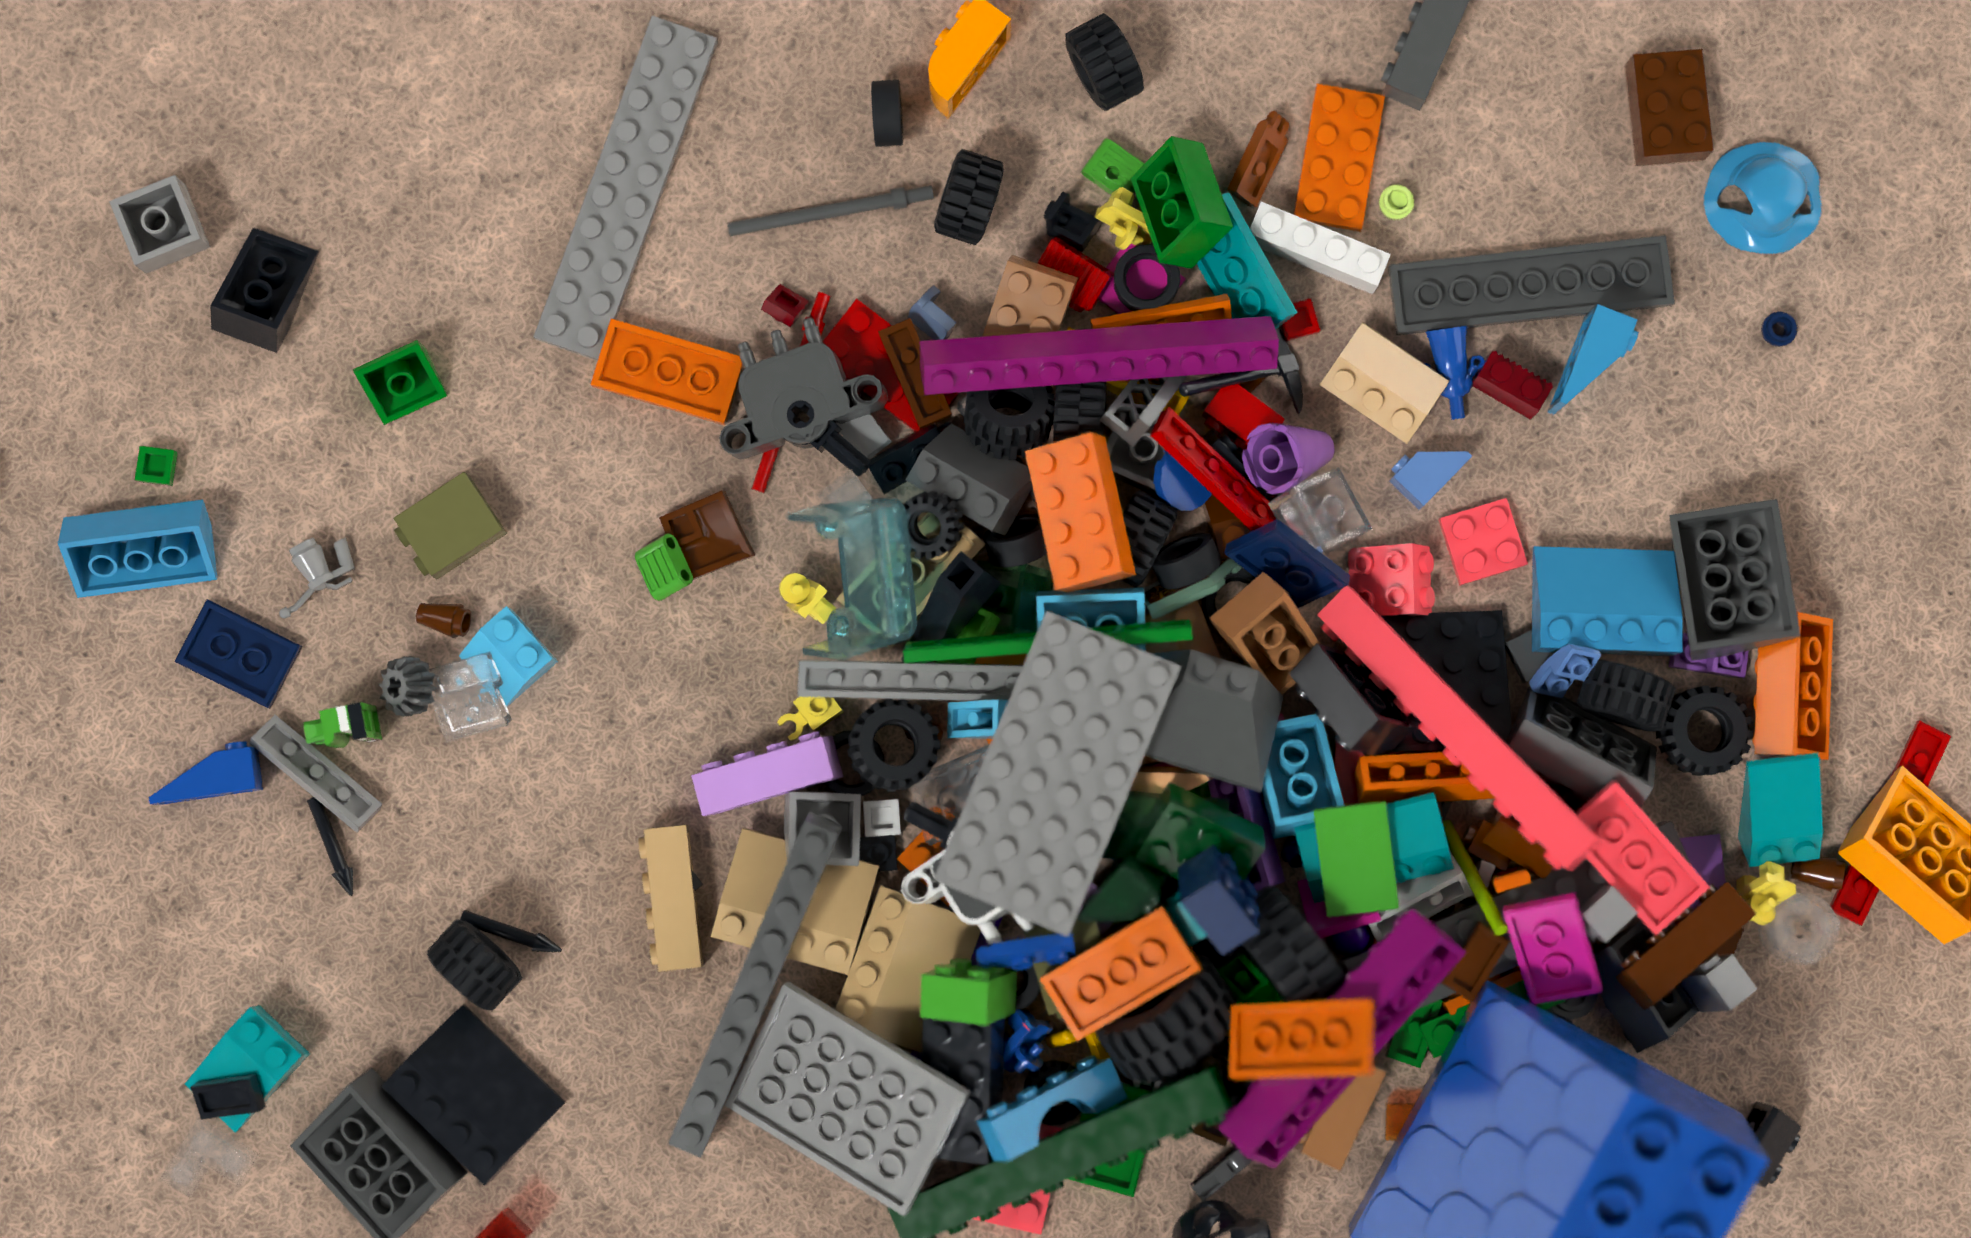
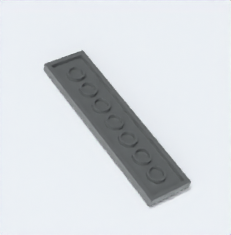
[1388,235,1675,335]

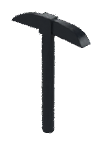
[1179,327,1303,415]

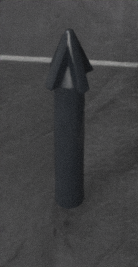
[307,797,353,896]
[460,910,562,952]

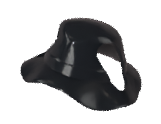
[1171,1200,1271,1238]

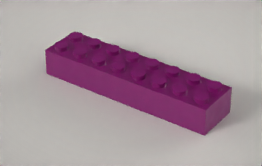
[1218,908,1467,1169]

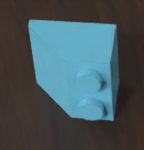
[459,606,558,708]

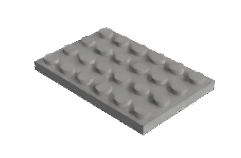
[725,981,970,1216]

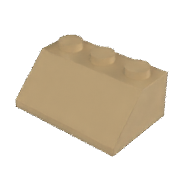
[1320,322,1449,444]

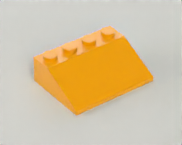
[1837,766,1971,944]

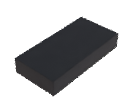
[190,1074,266,1120]

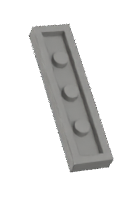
[250,715,382,833]

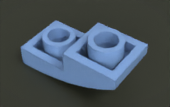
[1529,644,1601,698]

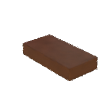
[1440,921,1510,1002]

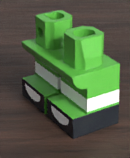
[303,702,382,748]

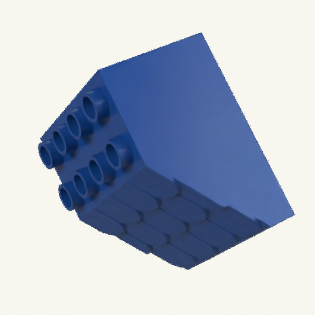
[1349,980,1769,1238]

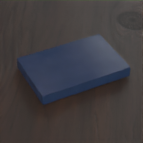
[1224,519,1350,609]
[174,599,302,709]

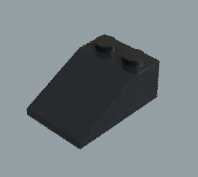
[210,227,319,353]

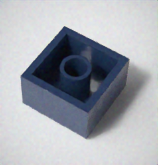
[1178,845,1260,955]

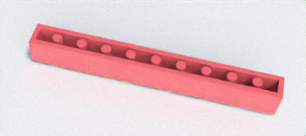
[1317,585,1603,872]

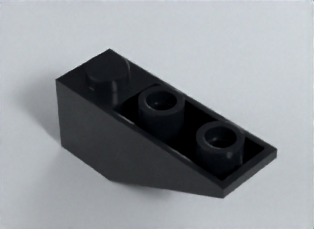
[909,551,1001,663]

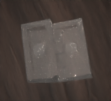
[429,652,512,743]

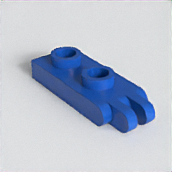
[976,932,1076,970]

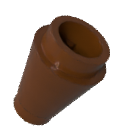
[416,603,472,639]
[1790,857,1845,892]

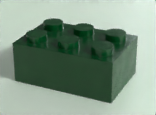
[1134,782,1266,881]

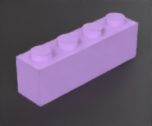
[691,731,843,816]

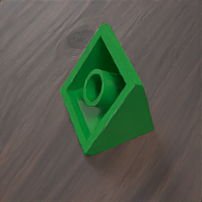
[353,340,447,425]

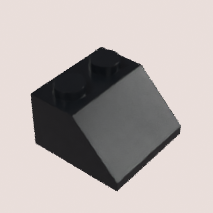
[1746,1101,1802,1188]

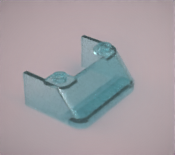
[787,498,917,660]

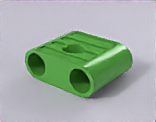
[1081,138,1144,195]
[635,533,693,601]

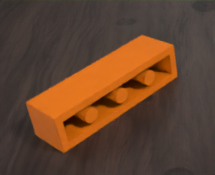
[1354,752,1496,804]

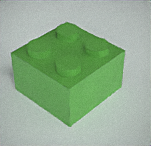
[920,959,1017,1025]

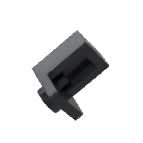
[1044,192,1100,252]

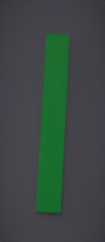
[903,619,1193,663]

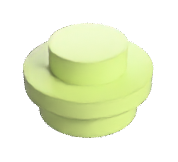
[1379,185,1414,220]

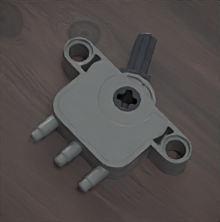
[719,318,888,477]

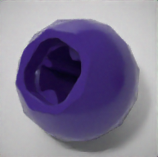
[1332,925,1371,956]

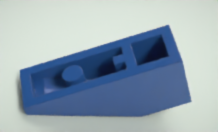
[149,741,263,805]

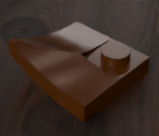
[659,490,756,580]

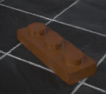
[878,318,952,429]

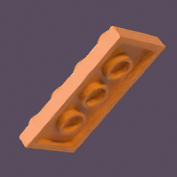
[1293,84,1385,232]
[590,318,743,425]
[1040,905,1202,1041]
[1229,999,1374,1080]

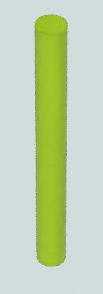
[1443,820,1508,935]

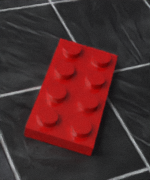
[823,298,960,433]

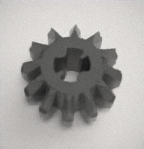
[378,656,438,717]

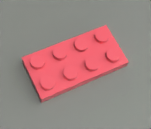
[1576,780,1710,935]

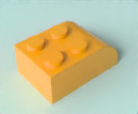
[928,0,1011,119]

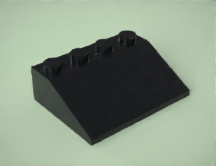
[382,1004,566,1186]

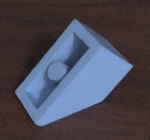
[1389,451,1472,510]

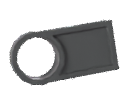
[1191,1147,1253,1201]

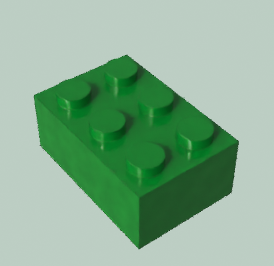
[1130,136,1233,269]

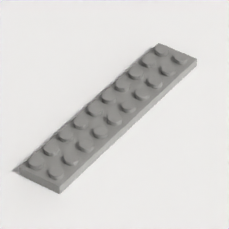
[534,16,718,361]

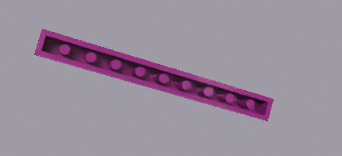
[920,316,1279,395]

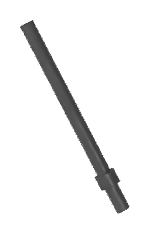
[727,185,934,236]

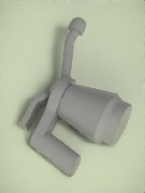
[279,538,355,619]

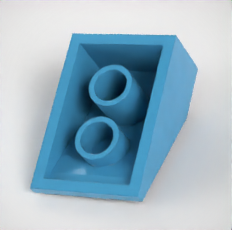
[1547,304,1639,415]

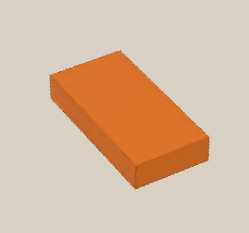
[1491,865,1532,893]

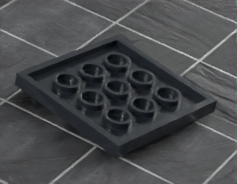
[1363,610,1512,756]

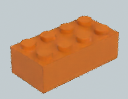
[1025,432,1136,593]
[1752,612,1833,760]

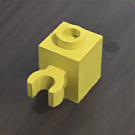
[777,697,844,741]

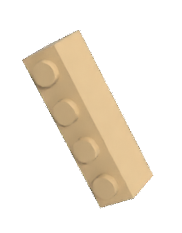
[639,825,704,972]

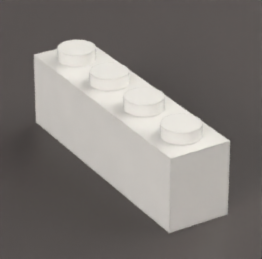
[1250,202,1391,294]

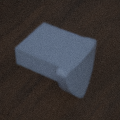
[908,285,957,340]

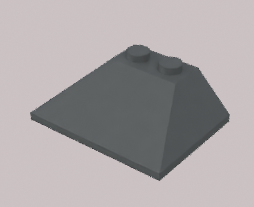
[1144,649,1284,792]

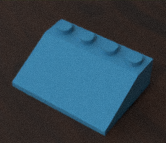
[1532,546,1683,656]

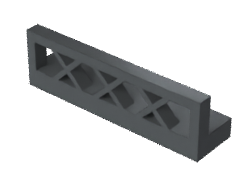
[1100,376,1187,447]

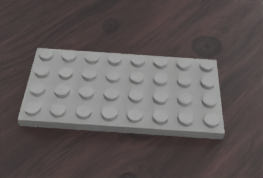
[933,611,1181,937]

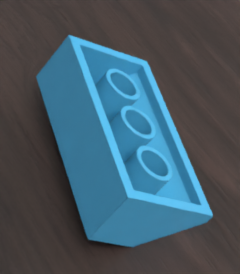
[58,499,217,598]

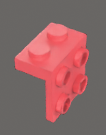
[1348,543,1435,616]

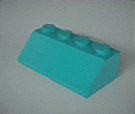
[1294,792,1454,903]

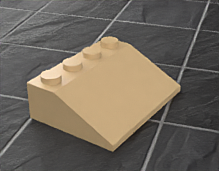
[711,827,880,975]
[835,886,981,1053]

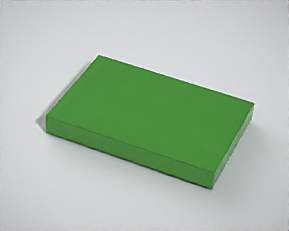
[1313,800,1399,917]

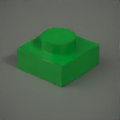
[134,446,178,486]

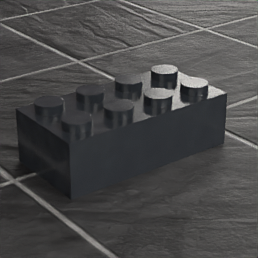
[922,1018,1005,1165]

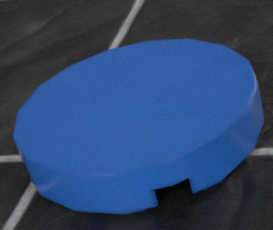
[1153,450,1212,511]

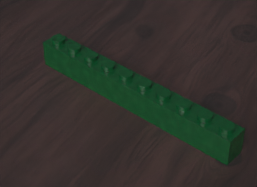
[887,1064,1234,1238]

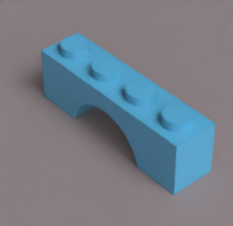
[977,1055,1127,1161]

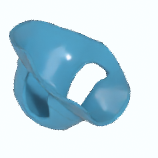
[1704,142,1821,254]

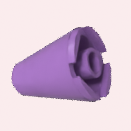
[1242,423,1334,494]

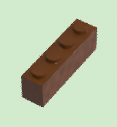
[1615,881,1756,1010]

